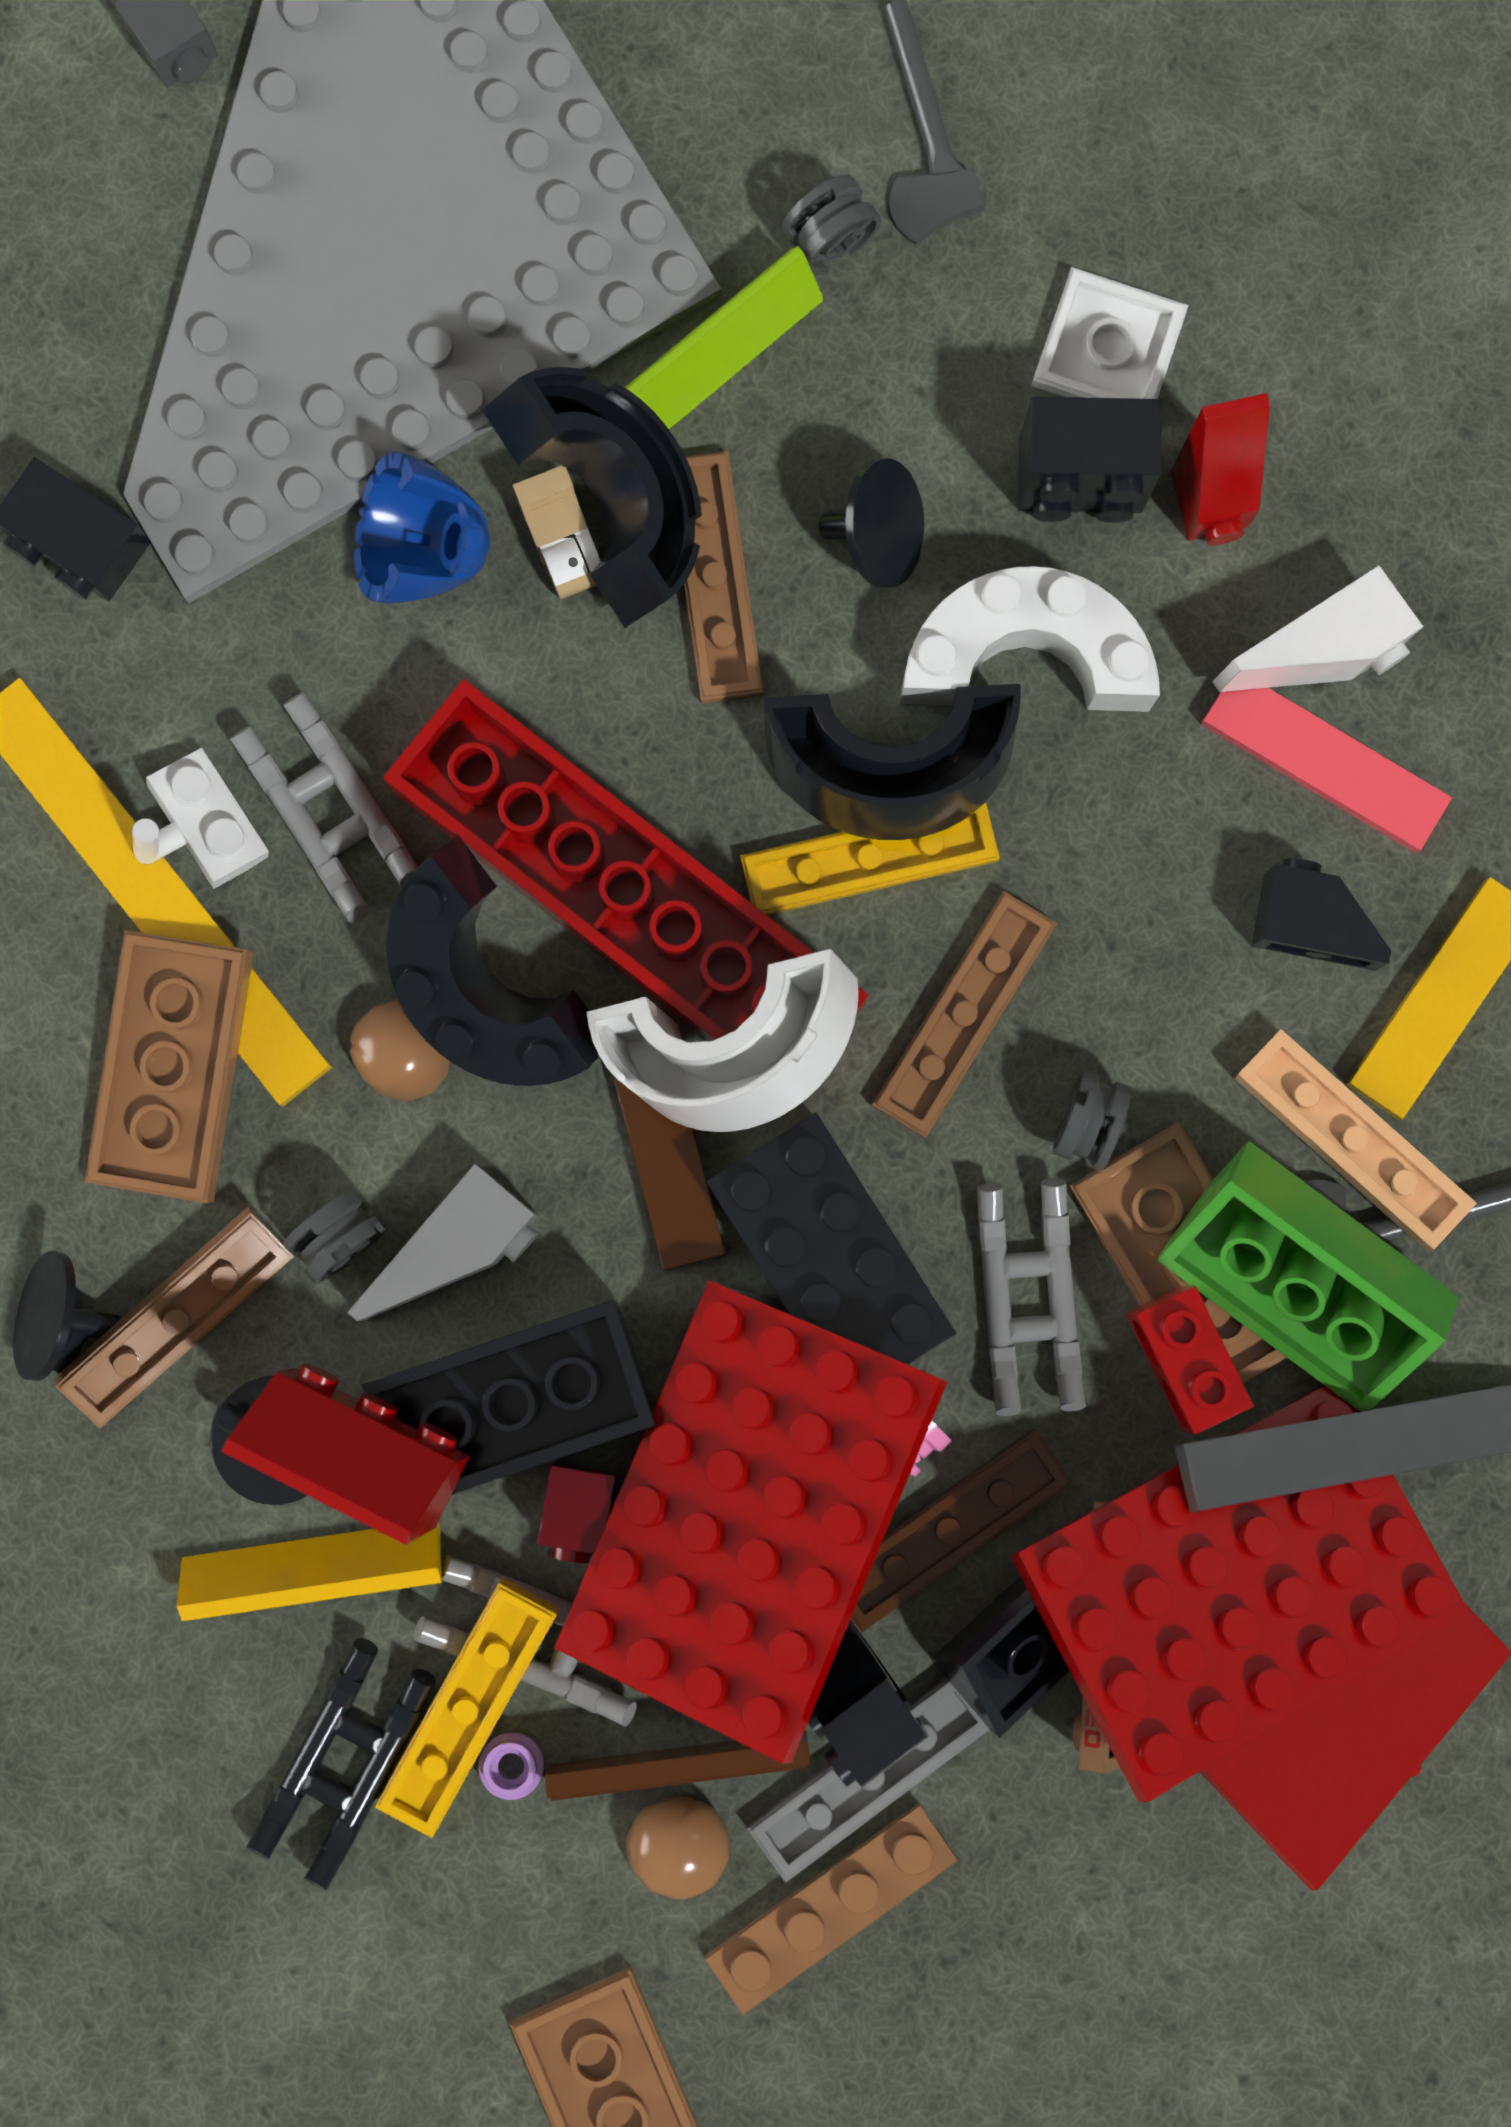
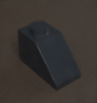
[1251,858,1391,971]

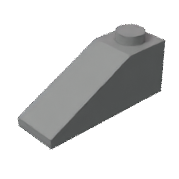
[347,1164,539,1321]

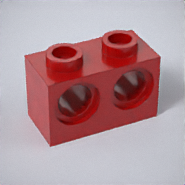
[1124,1286,1254,1435]

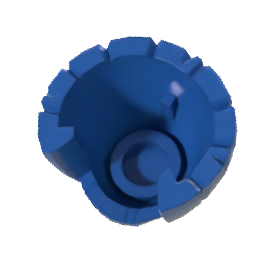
[354,451,491,604]

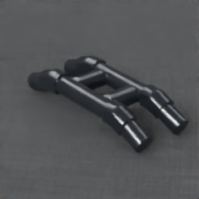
[246,1638,436,1891]

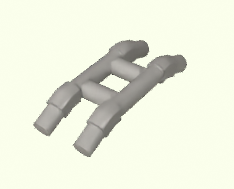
[230,691,418,923]
[977,1178,1086,1416]
[413,1555,637,1727]

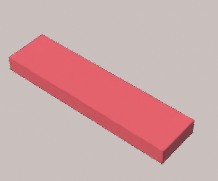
[1200,688,1453,854]

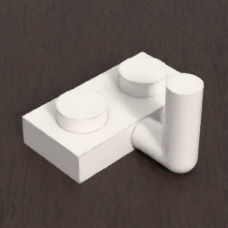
[132,748,269,889]

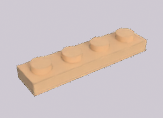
[1235,1029,1477,1253]

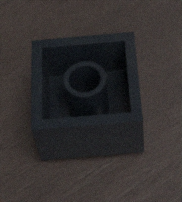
[1018,397,1161,523]

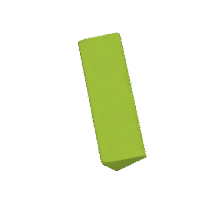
[625,246,823,429]

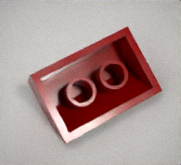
[221,1364,470,1545]

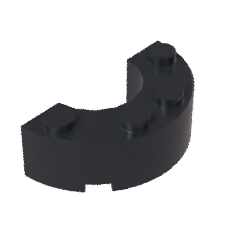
[482,367,702,628]
[764,684,1021,840]
[386,834,599,1086]
[808,1619,929,1787]

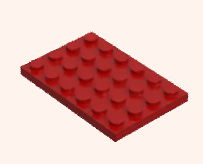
[554,1280,948,1764]
[1010,1385,1469,1802]

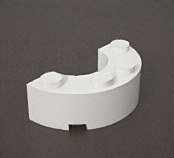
[900,566,1160,712]
[587,949,858,1132]

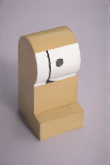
[512,465,600,600]

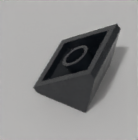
[931,1576,1070,1738]

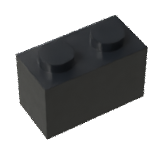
[0,457,151,602]

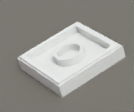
[1031,267,1189,399]

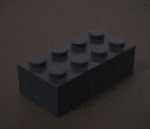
[706,1112,957,1364]
[363,1299,655,1495]

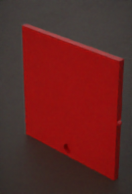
[1200,1604,1511,1891]

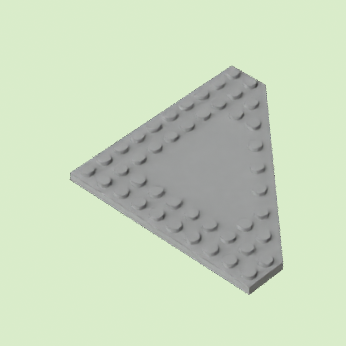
[123,0,722,603]

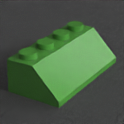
[1157,1141,1459,1412]

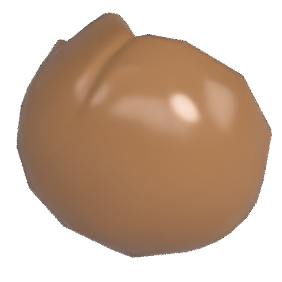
[349,999,450,1102]
[626,1795,731,1900]

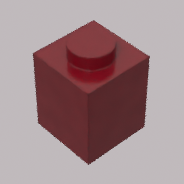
[537,1462,618,1564]

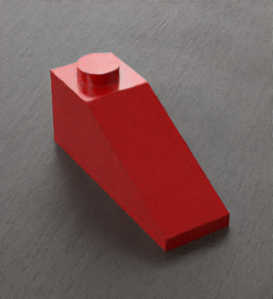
[1171,393,1270,546]

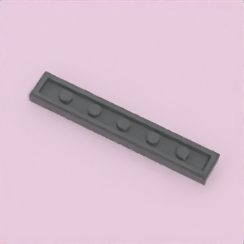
[1175,1385,1511,1513]

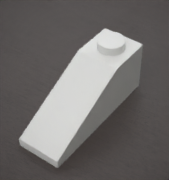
[1212,566,1423,692]

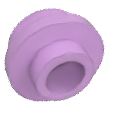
[478,1732,544,1800]

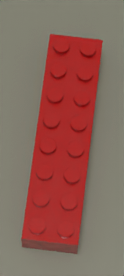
[383,678,869,1041]

